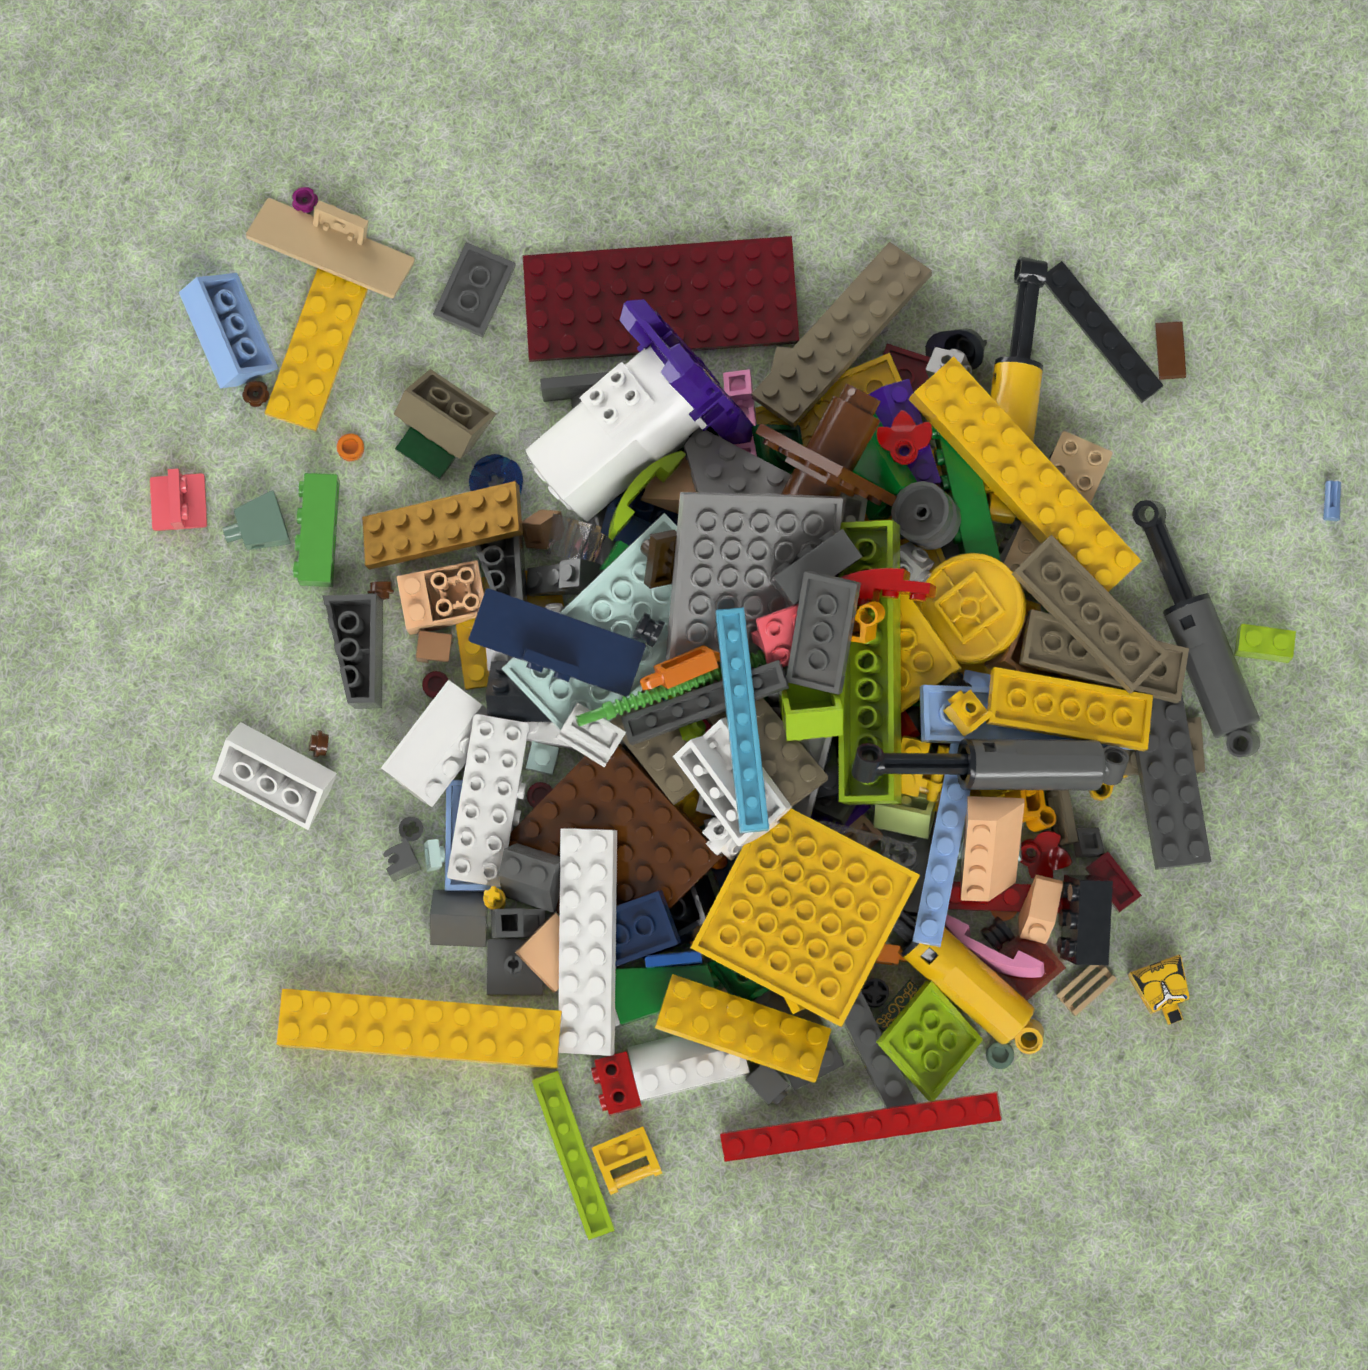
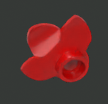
[877,410,932,465]
[1020,831,1072,879]

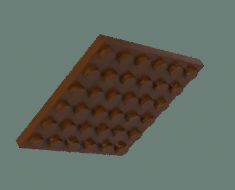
[509,743,724,915]

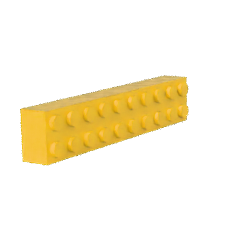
[909,356,1142,592]
[276,988,562,1069]

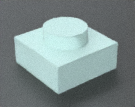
[526,741,559,775]
[423,839,445,872]

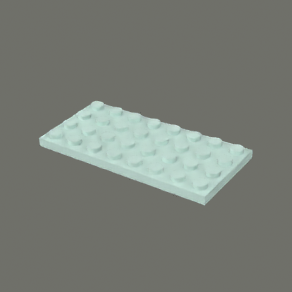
[501,513,677,730]

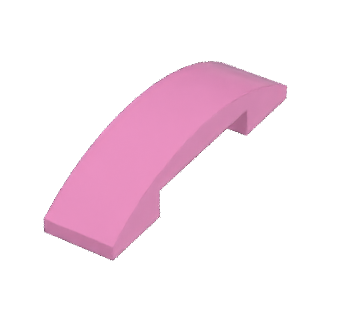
[723,369,757,457]
[944,914,1044,978]

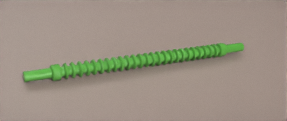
[575,650,766,727]

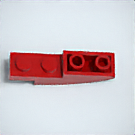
[840,568,936,606]

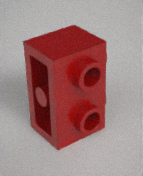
[591,1051,642,1116]

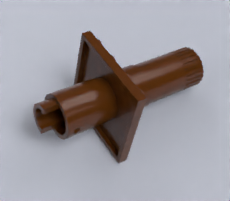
[756,383,897,506]

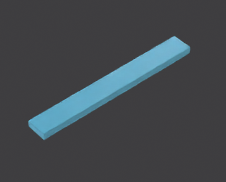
[715,607,769,833]

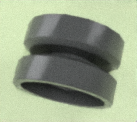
[891,481,961,550]

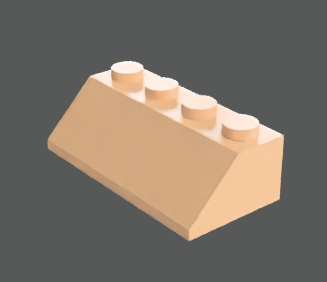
[960,796,1024,901]

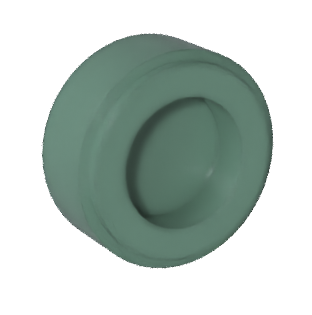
[986,1041,1014,1069]

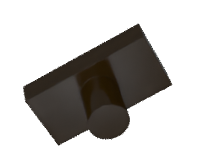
[640,530,677,589]

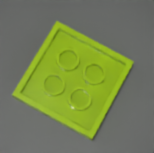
[876,981,983,1101]

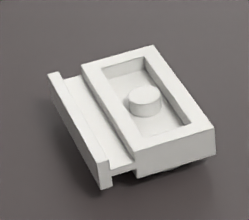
[556,703,626,767]

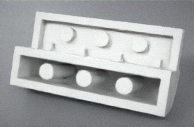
[673,717,792,847]

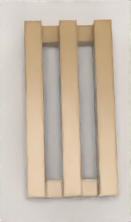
[1056,965,1116,1016]

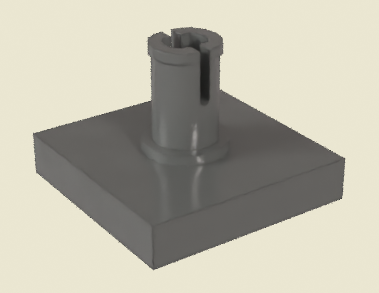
[487,939,543,996]

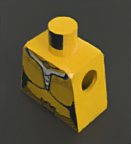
[1128,954,1189,1025]

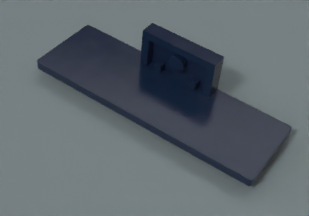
[468,588,646,697]

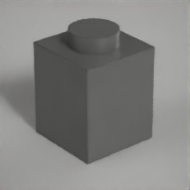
[745,1065,789,1106]

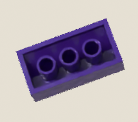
[868,379,941,488]

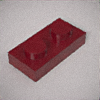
[1085,851,1142,913]

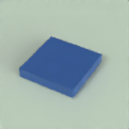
[645,951,702,968]

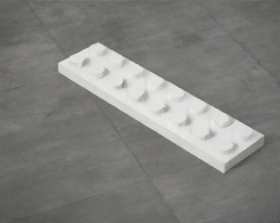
[558,828,617,1056]

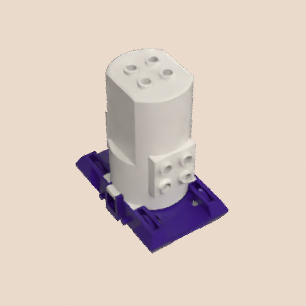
[525,299,754,522]

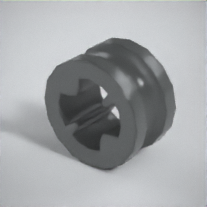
[399,816,423,841]

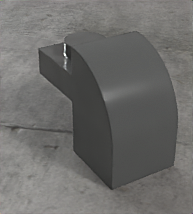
[491,908,545,938]

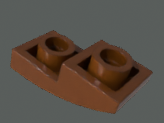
[1155,321,1186,380]

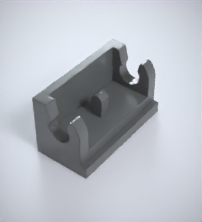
[383,838,421,882]

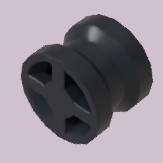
[632,612,665,647]
[980,916,1015,952]
[861,978,889,1008]

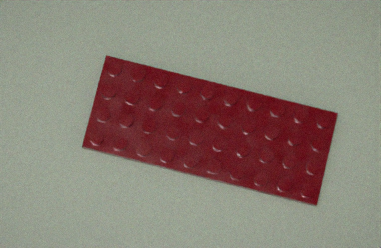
[523,236,799,362]

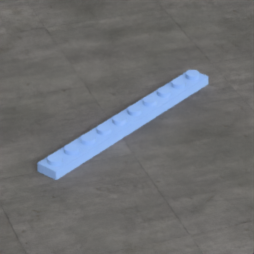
[913,670,991,947]

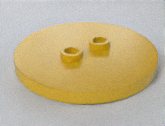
[916,553,1026,664]

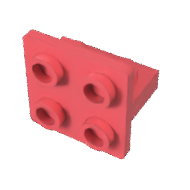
[150,469,207,531]
[751,603,799,667]

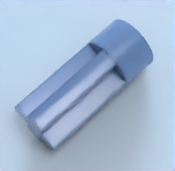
[1323,480,1341,521]

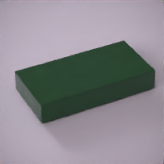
[395,427,456,480]

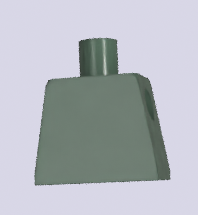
[222,490,291,550]

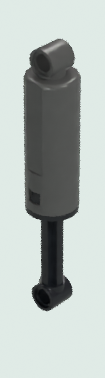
[1132,500,1260,757]
[851,739,1129,791]

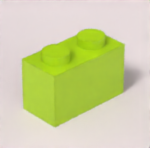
[1234,624,1296,663]

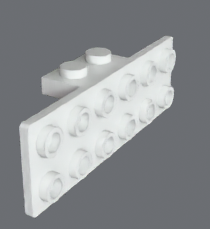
[447,714,529,887]

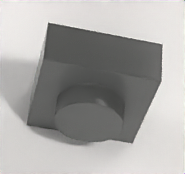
[1073,827,1105,858]

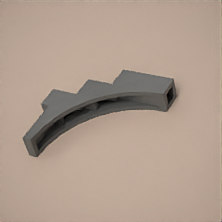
[526,558,603,597]

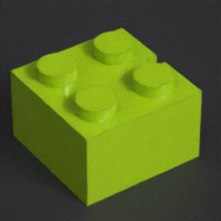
[779,683,843,741]

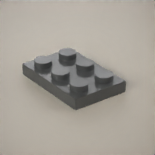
[433,242,516,338]

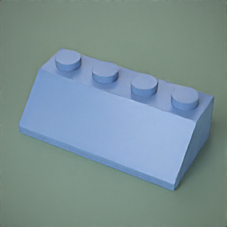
[179,273,278,389]

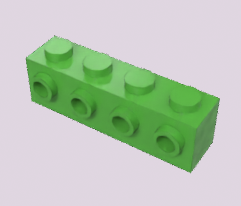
[293,473,340,587]

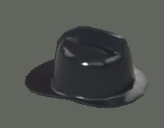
[925,328,987,370]

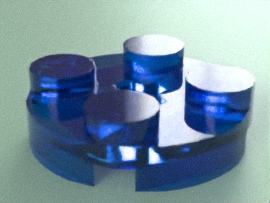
[469,454,524,496]

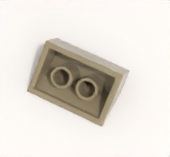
[394,369,496,459]

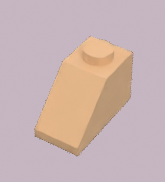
[1018,875,1063,944]

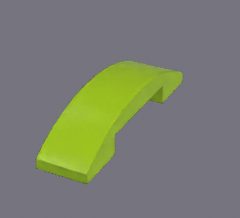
[608,451,686,541]

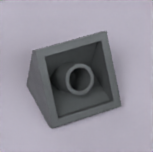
[430,889,488,947]

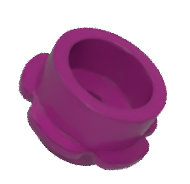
[292,187,318,213]

